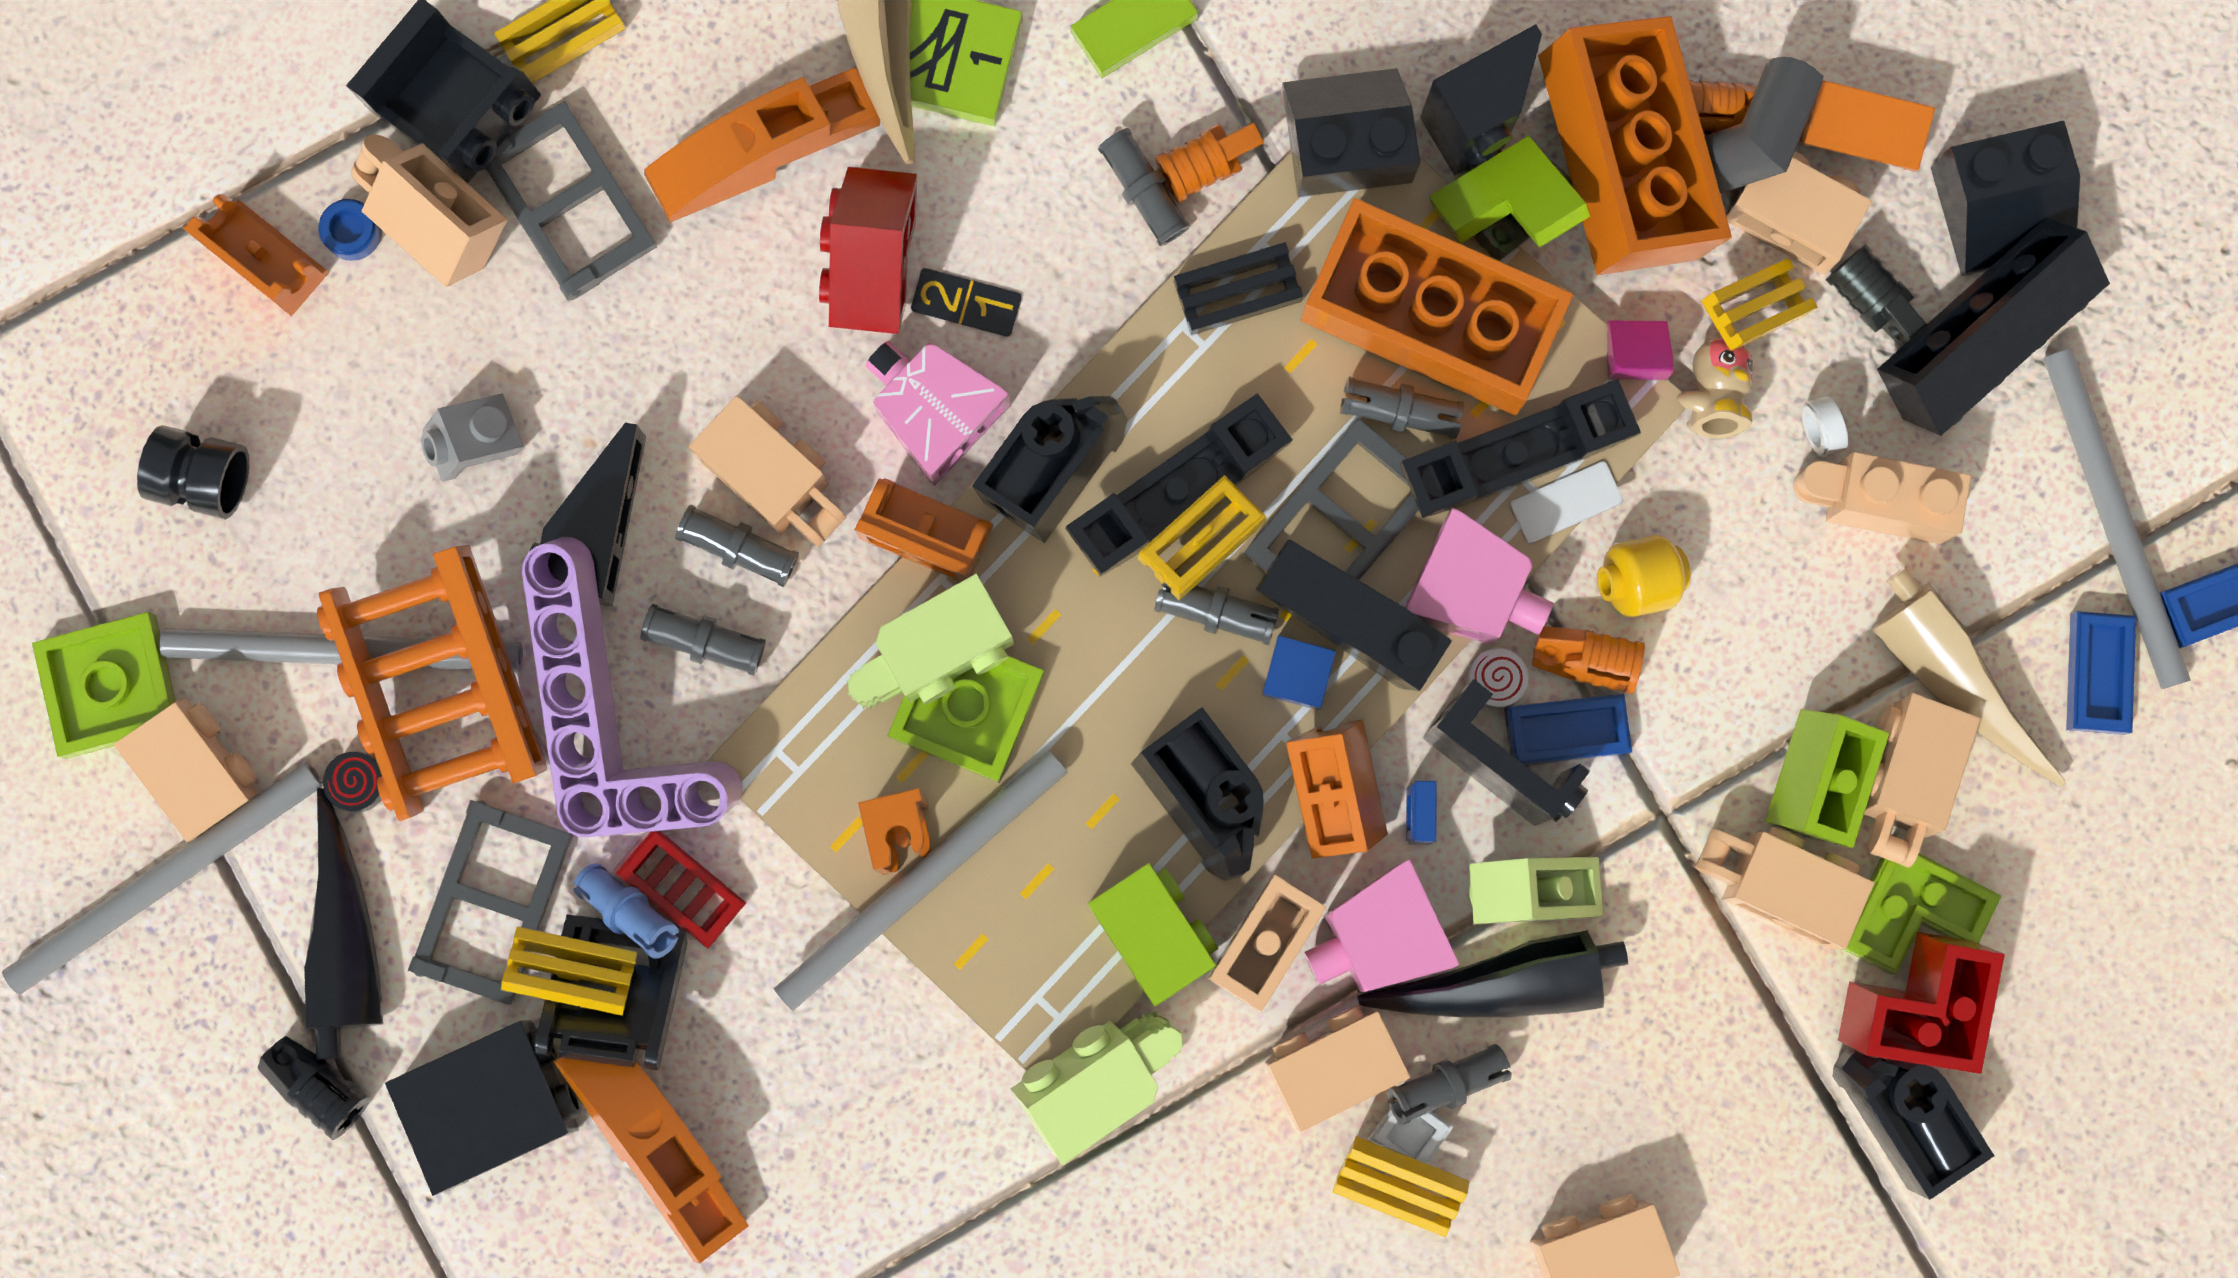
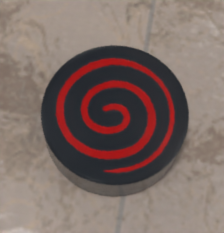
[323,752,382,812]

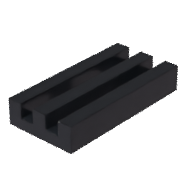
[1173,242,1304,335]

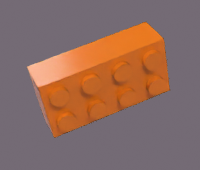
[1538,16,1732,276]
[1301,198,1574,416]

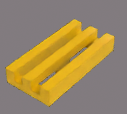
[494,0,626,83]
[1701,258,1818,351]
[1138,475,1266,601]
[501,927,638,1016]
[1332,1136,1470,1237]

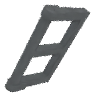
[484,101,657,301]
[1244,418,1419,580]
[408,799,573,1005]

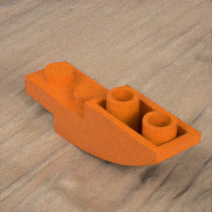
[644,67,881,223]
[553,1057,749,1264]

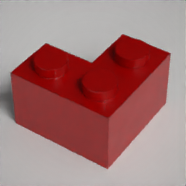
[819,167,917,334]
[1838,932,2005,1074]

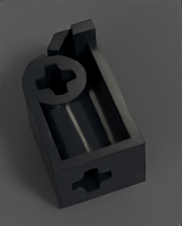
[972,396,1127,543]
[1131,707,1264,881]
[1832,1049,1995,1200]

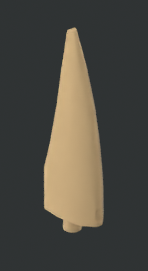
[836,0,916,165]
[1872,567,2067,787]

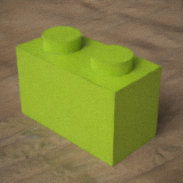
[1765,709,1889,848]
[1088,863,1219,1007]

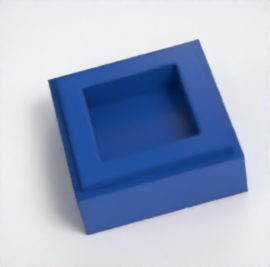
[1262,635,1336,710]
[1406,781,1437,845]

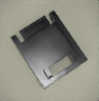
[535,914,688,1071]

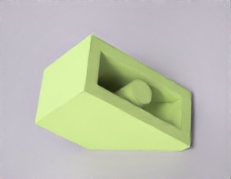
[1469,857,1604,924]

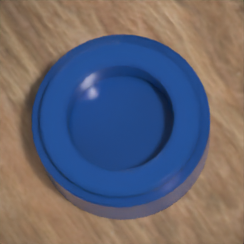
[318,199,382,261]

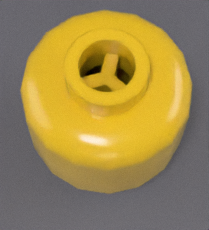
[1597,535,1691,617]

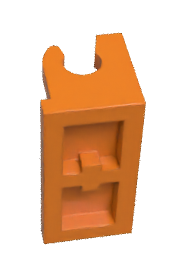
[1799,80,1935,172]
[183,194,329,317]
[854,478,994,582]
[1286,719,1388,859]
[858,788,931,875]

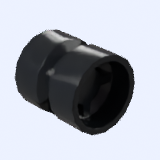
[137,425,250,520]

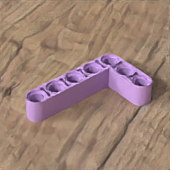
[522,537,742,837]

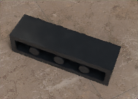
[1877,218,2110,436]

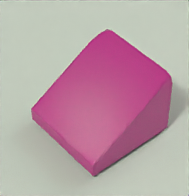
[1607,320,1674,380]

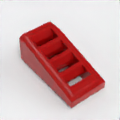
[613,831,747,949]

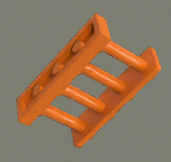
[317,545,548,821]

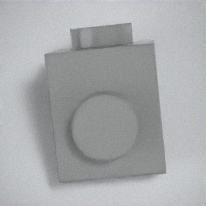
[421,393,524,482]

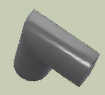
[1705,57,1824,193]

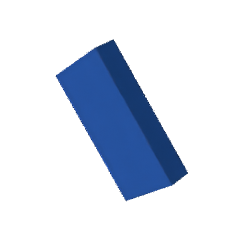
[2160,564,2238,648]
[2066,611,2136,735]
[1504,694,1632,766]

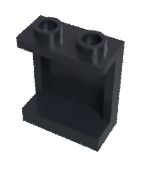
[346,0,541,183]
[1423,679,1590,826]
[385,1020,581,1196]

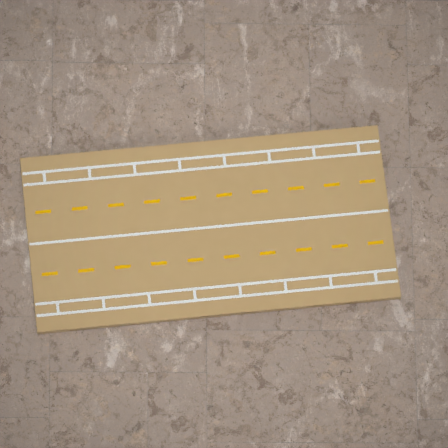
[706,151,1686,1071]

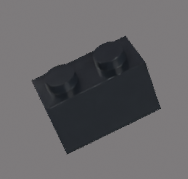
[1420,24,1542,176]
[1282,68,1420,197]
[1930,120,2080,276]

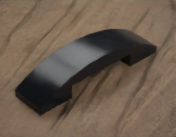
[1400,379,1641,518]
[1065,393,1293,577]

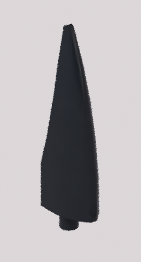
[304,788,383,1060]
[1357,930,1628,1017]

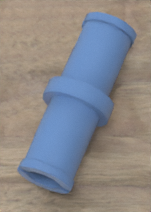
[573,863,679,959]

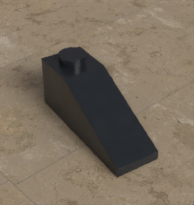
[530,423,646,607]
[1255,540,1452,691]

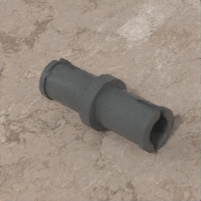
[1098,128,1191,246]
[1340,376,1464,440]
[675,504,799,587]
[1154,583,1280,646]
[640,603,766,676]
[1387,1044,1512,1125]

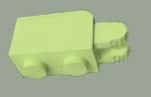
[846,574,1014,709]
[1010,1011,1184,1165]

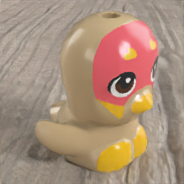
[1677,338,1753,439]

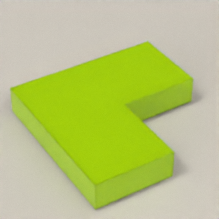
[1071,0,1198,79]
[1428,135,1591,248]
[1842,853,2002,975]

